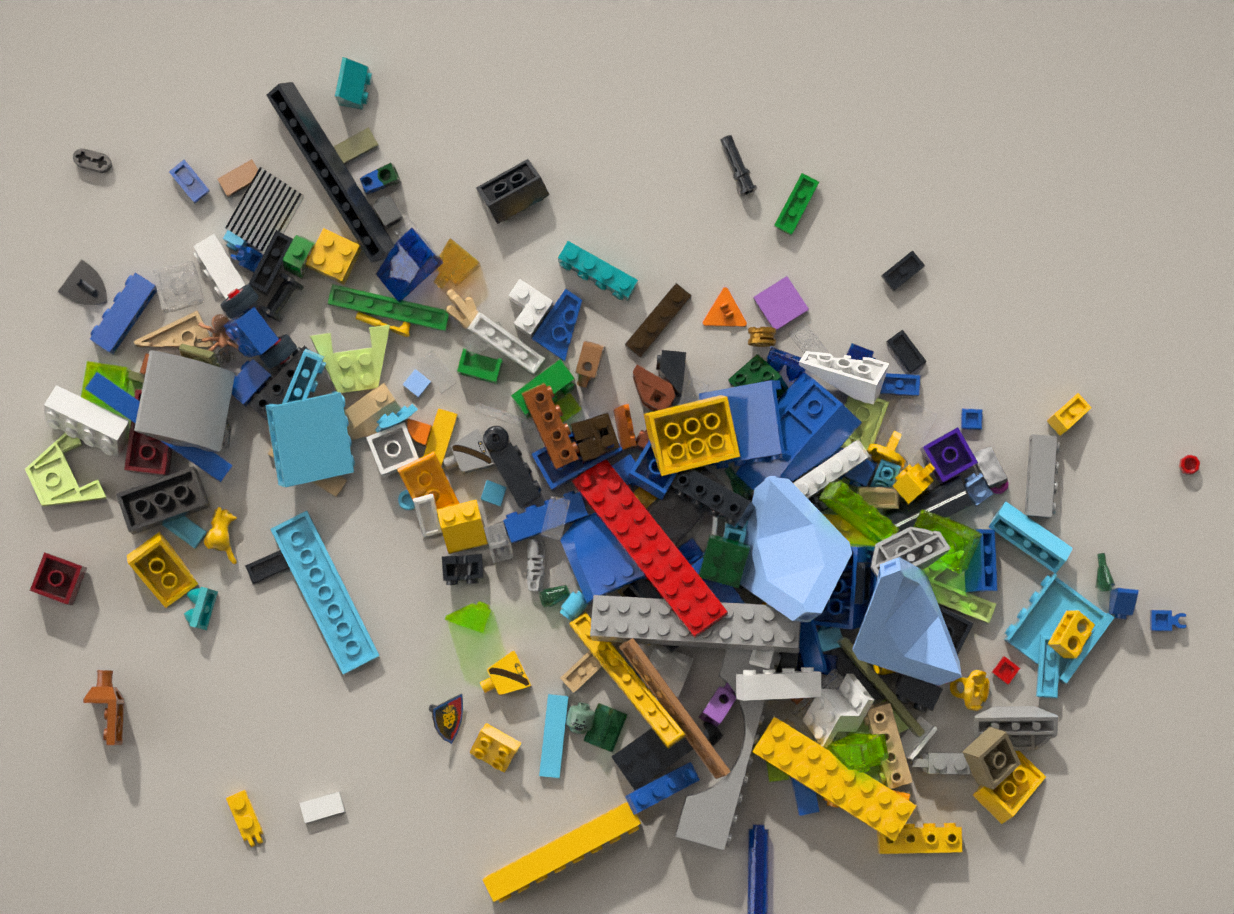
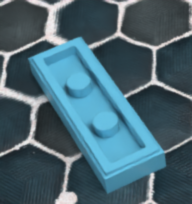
[1036,635,1060,698]

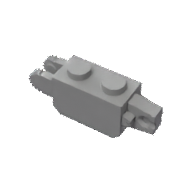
[912,753,972,775]

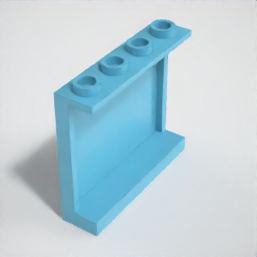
[265,391,355,488]
[1004,573,1114,684]

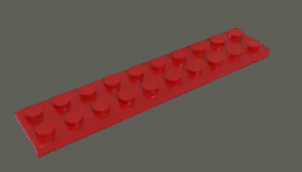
[572,459,728,638]

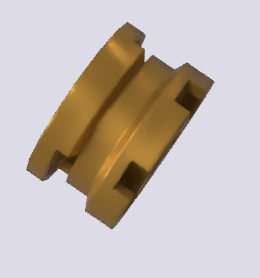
[748,327,776,347]

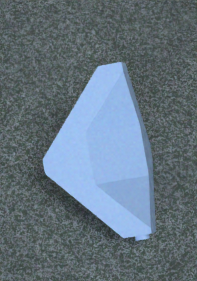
[740,476,852,622]
[853,557,962,686]

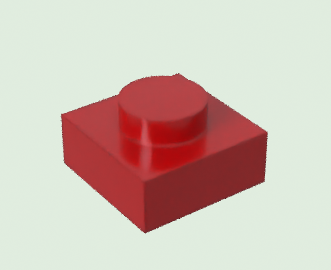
[991,656,1021,685]

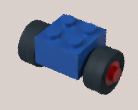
[220,284,297,369]

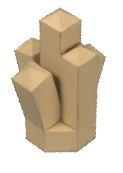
[446,290,478,329]

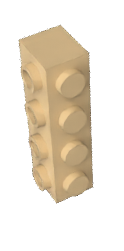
[863,701,912,789]

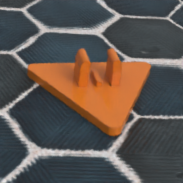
[703,287,747,327]

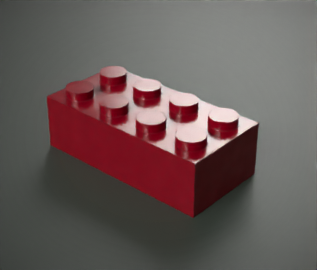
[124,389,173,476]

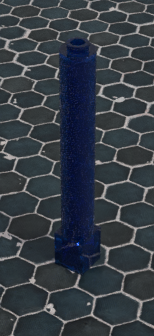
[747,824,769,914]

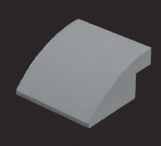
[134,350,235,452]

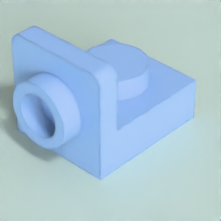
[964,473,993,506]

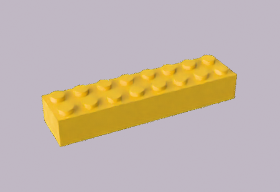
[752,717,916,841]
[482,802,641,903]

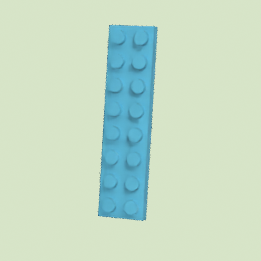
[270,511,380,675]

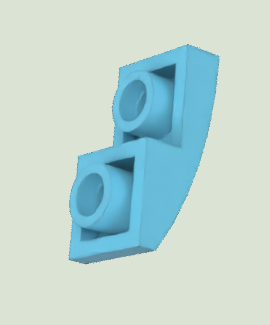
[375,404,418,432]
[870,459,901,487]

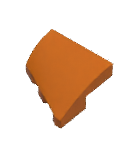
[613,404,637,450]

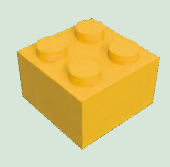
[306,228,362,285]

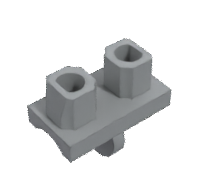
[484,522,513,563]

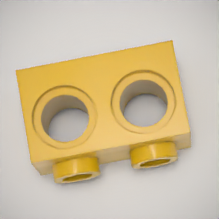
[1048,610,1095,658]

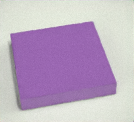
[753,276,809,331]

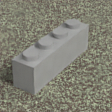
[1024,434,1060,519]

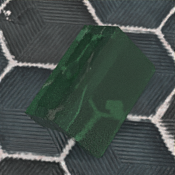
[584,703,628,753]

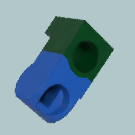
[360,163,401,194]

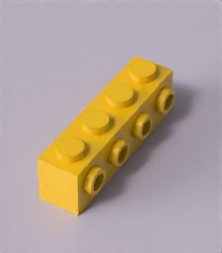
[877,823,962,854]

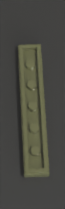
[837,637,925,737]

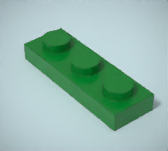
[774,173,819,236]

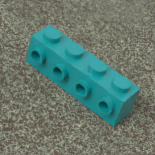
[558,241,638,301]

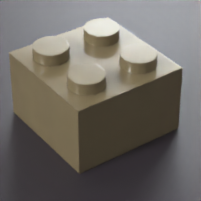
[962,727,1021,789]

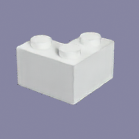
[508,279,554,338]

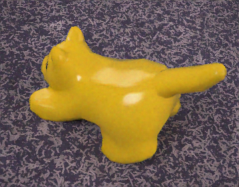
[204,507,237,565]

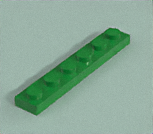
[327,284,450,332]

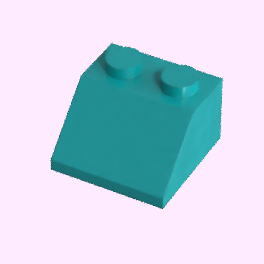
[335,57,372,110]

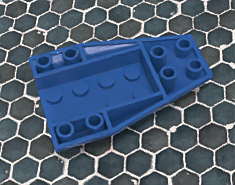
[736,372,862,490]

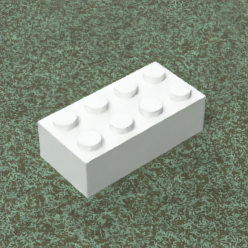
[44,385,130,457]

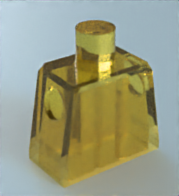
[433,238,481,289]

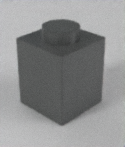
[373,196,404,230]

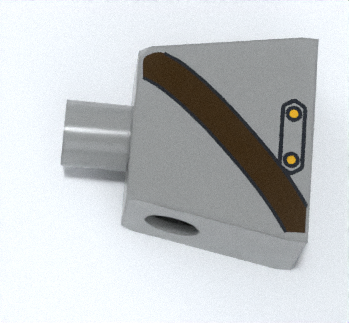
[443,429,494,474]

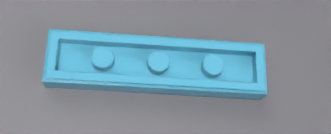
[539,694,568,778]

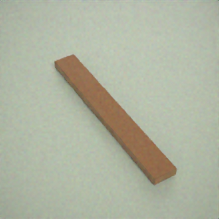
[619,638,731,779]

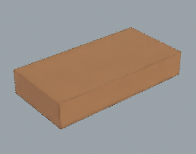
[217,159,258,197]

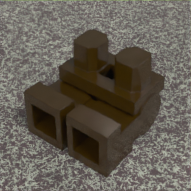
[570,412,620,464]

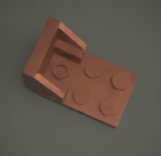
[633,365,675,451]

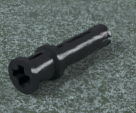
[720,135,757,196]

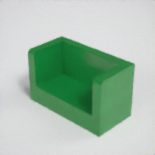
[457,348,503,384]

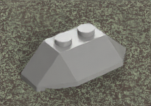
[871,527,951,577]
[974,706,1058,751]

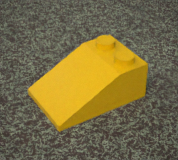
[127,531,198,608]
[973,751,1046,824]

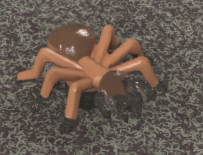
[196,314,240,364]

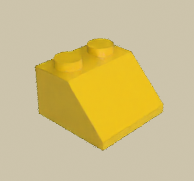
[437,500,488,554]

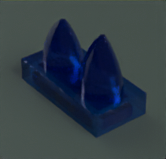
[767,346,806,381]

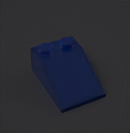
[376,228,444,303]

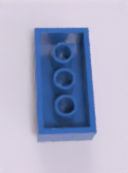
[627,406,678,500]
[532,432,623,491]

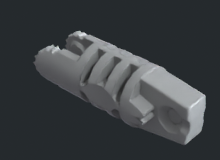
[527,539,545,591]

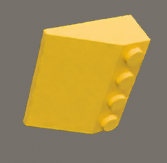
[643,395,740,476]

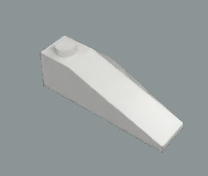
[799,351,889,404]

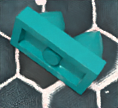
[184,587,218,631]

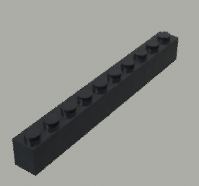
[266,82,397,263]

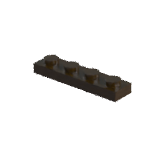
[625,283,692,358]

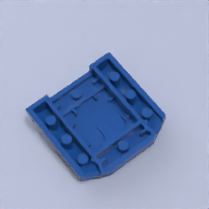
[560,513,647,605]

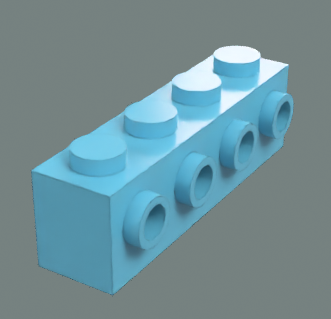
[282,349,326,404]
[988,501,1073,574]

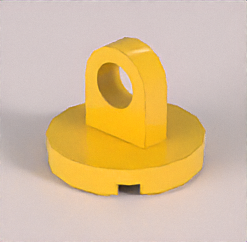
[866,431,906,470]
[950,670,990,711]

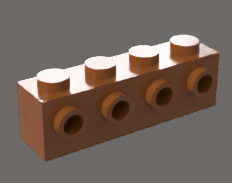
[521,383,580,469]

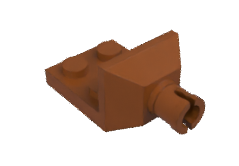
[83,670,124,745]

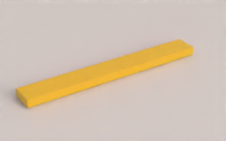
[569,612,685,748]

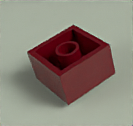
[29,552,87,606]

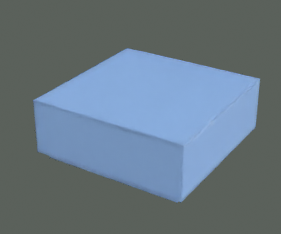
[403,369,431,398]

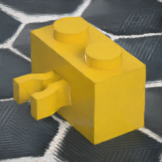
[892,463,935,504]

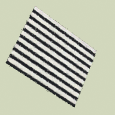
[225,167,304,252]

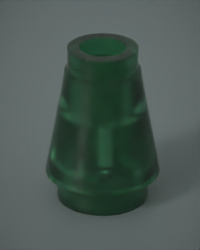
[539,585,570,608]

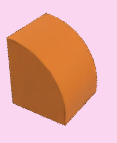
[407,418,432,446]

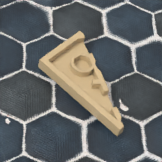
[133,311,214,347]

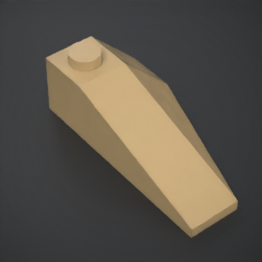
[344,383,408,441]

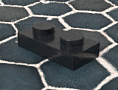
[881,250,925,292]

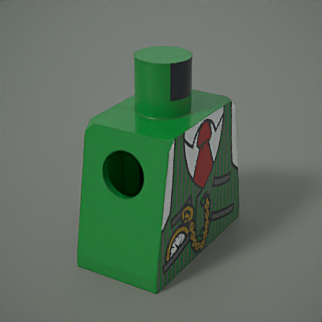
[283,235,316,279]

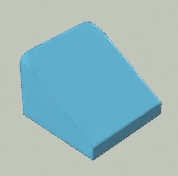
[481,480,507,507]

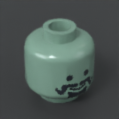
[566,702,595,734]

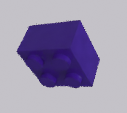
[920,427,978,484]

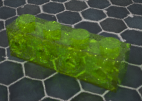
[819,481,899,544]

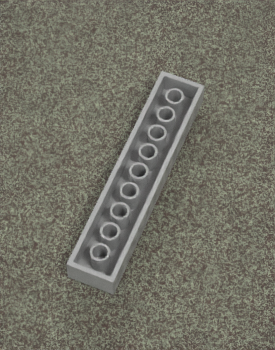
[590,595,801,653]

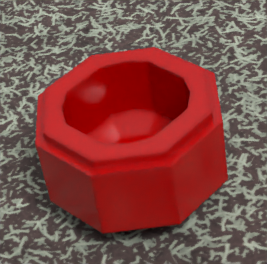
[1179,455,1200,475]

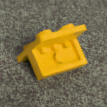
[470,723,521,773]

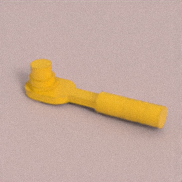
[355,312,411,337]

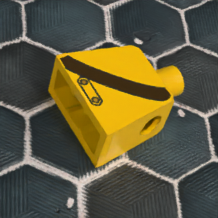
[480,651,531,695]

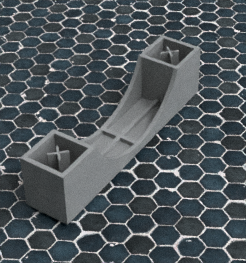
[675,649,781,850]

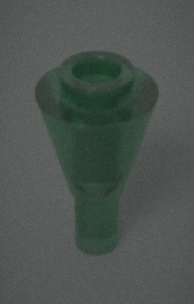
[724,466,753,500]
[1095,553,1115,592]

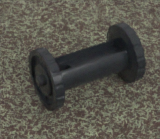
[258,272,304,323]

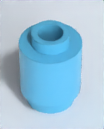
[560,591,588,621]

